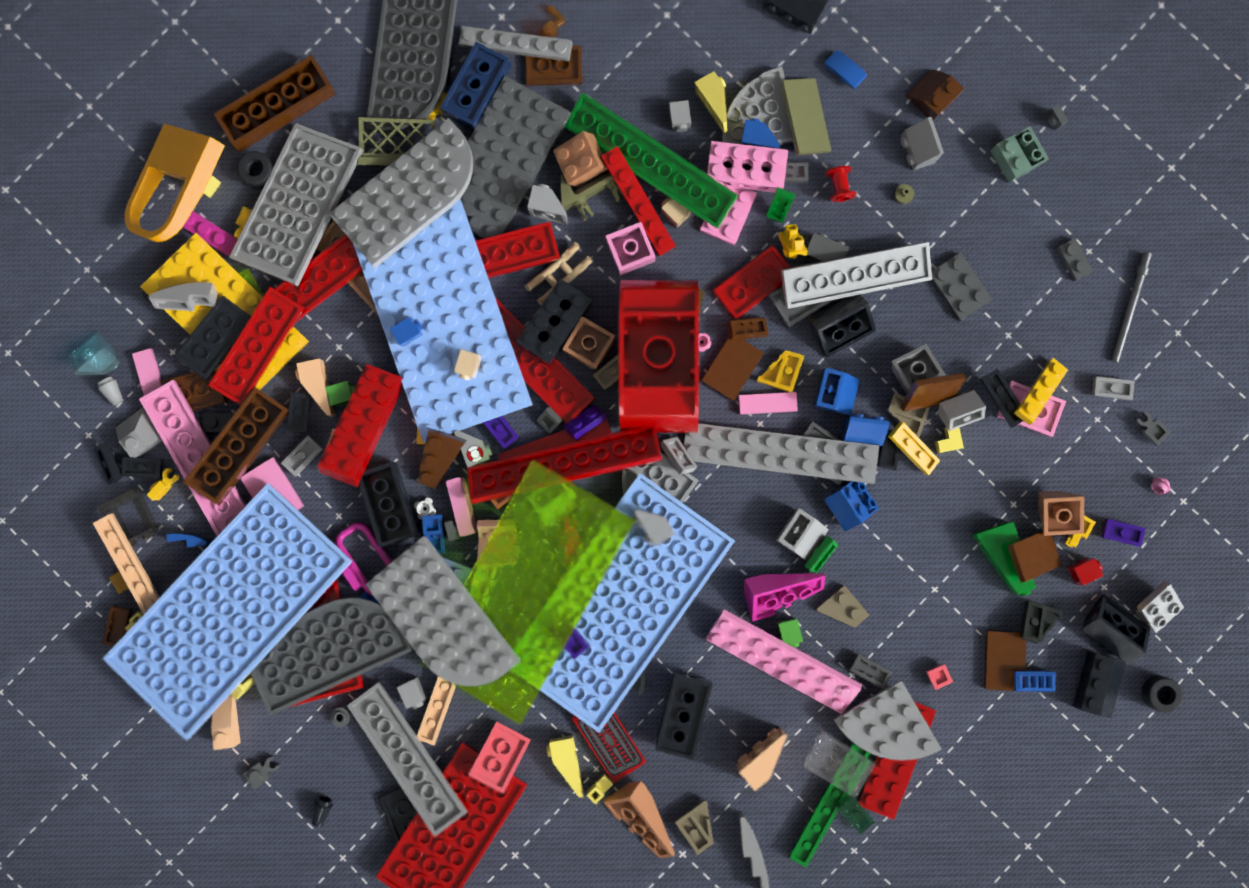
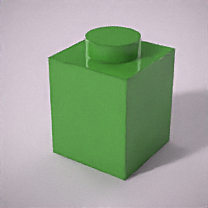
[325,381,355,407]
[776,618,803,648]

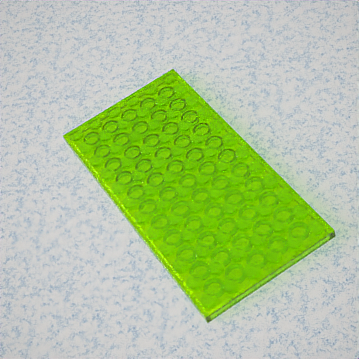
[421,460,636,725]

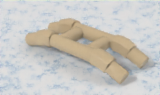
[525,242,593,305]

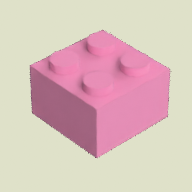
[606,222,656,275]

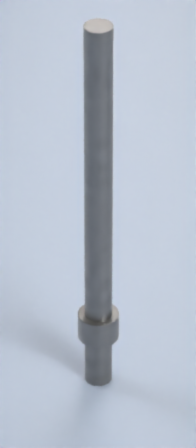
[1111,252,1152,363]

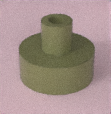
[894,184,914,205]

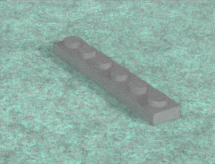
[459,26,573,61]

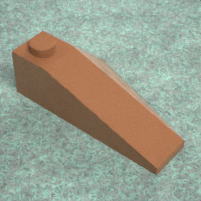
[604,781,675,858]

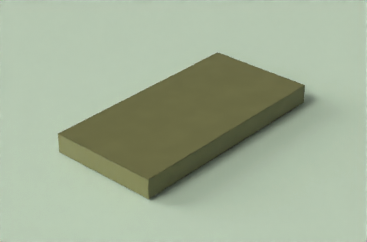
[780,78,831,156]

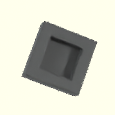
[1046,105,1068,130]
[536,407,563,434]
[444,520,460,541]

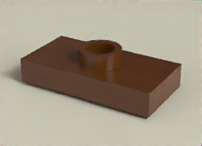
[727,317,769,341]
[102,605,132,647]

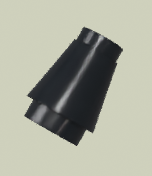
[312,795,333,827]

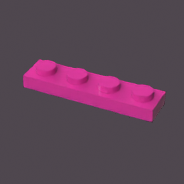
[183,211,241,264]

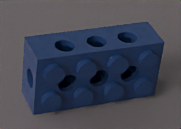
[440,42,512,131]

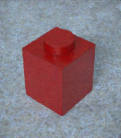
[1068,558,1104,586]

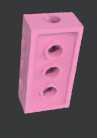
[707,141,788,193]

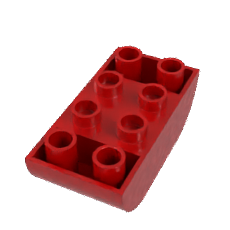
[619,280,699,433]

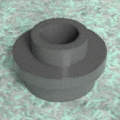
[331,707,351,727]

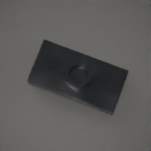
[877,429,901,471]

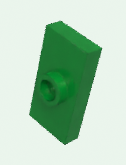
[766,187,796,223]
[805,536,838,573]

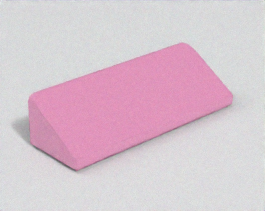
[446,477,478,537]

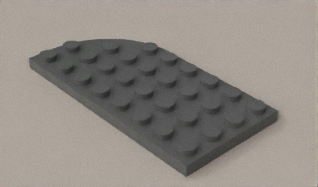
[365,0,457,133]
[460,76,571,239]
[250,598,414,716]

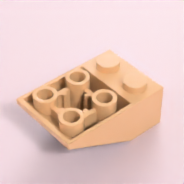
[736,727,786,791]

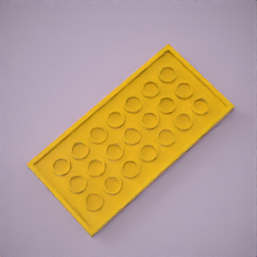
[140,233,309,390]

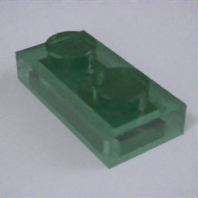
[836,793,875,834]

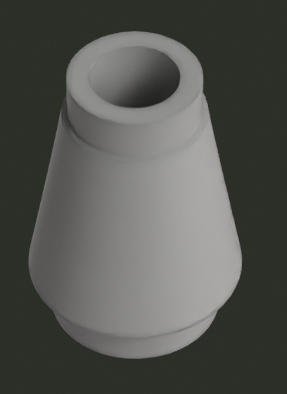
[97,376,124,406]

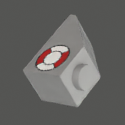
[454,430,492,468]

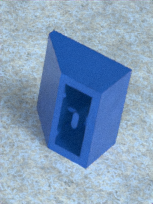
[813,368,860,416]
[841,414,889,447]
[824,481,879,532]

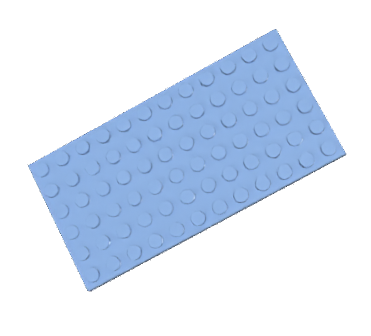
[354,199,533,443]
[511,473,735,732]
[103,483,352,740]

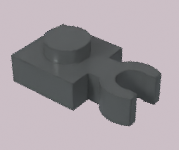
[1134,411,1171,446]
[243,756,281,790]

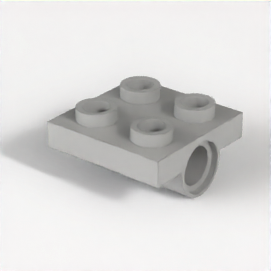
[1135,581,1184,633]

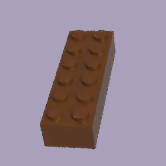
[214,55,336,152]
[183,387,289,506]

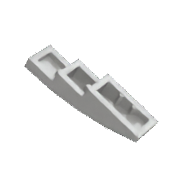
[739,812,769,888]

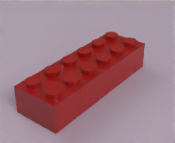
[318,364,403,487]

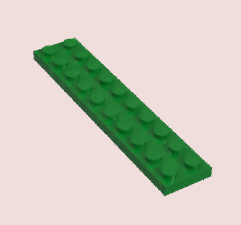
[564,93,739,229]

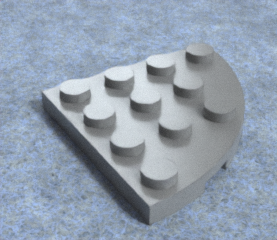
[722,67,793,145]
[622,453,699,503]
[833,680,942,760]

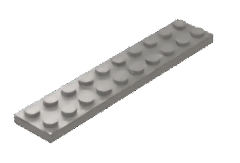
[684,424,879,484]

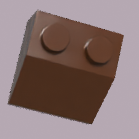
[906,69,965,121]

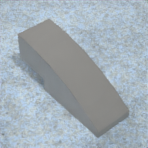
[149,282,218,311]

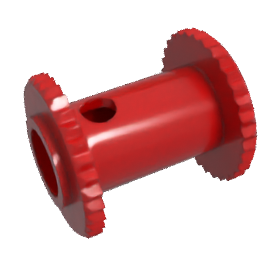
[825,165,857,202]

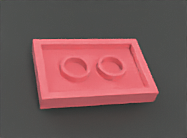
[468,721,530,794]

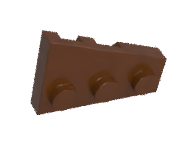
[417,429,467,488]

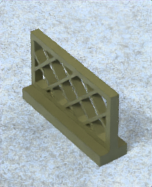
[358,117,436,166]

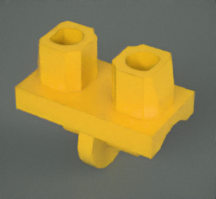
[778,224,808,258]

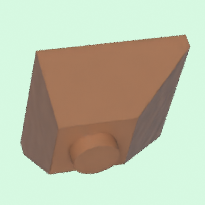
[1038,491,1084,536]

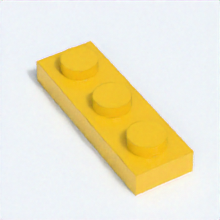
[888,422,940,475]

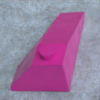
[744,573,825,622]

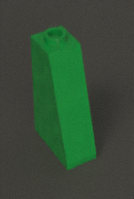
[972,522,1037,597]

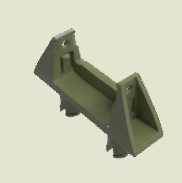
[561,154,625,221]

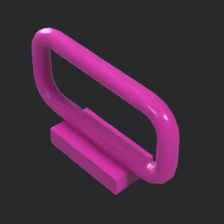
[335,522,393,596]

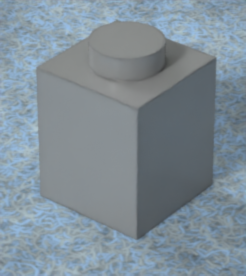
[669,100,691,132]
[397,677,427,710]

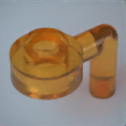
[540,5,566,38]

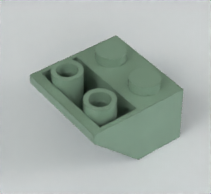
[990,126,1049,183]

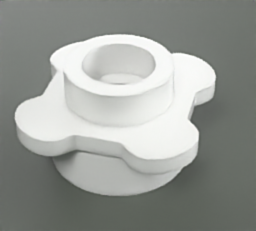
[414,498,436,519]

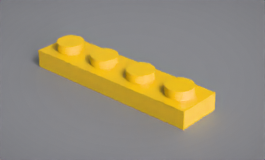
[1014,358,1068,425]

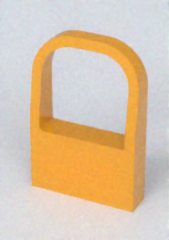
[125,123,224,242]

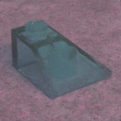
[68,331,120,375]

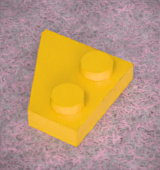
[757,350,804,393]

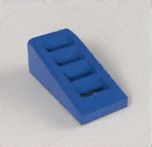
[1014,670,1056,692]

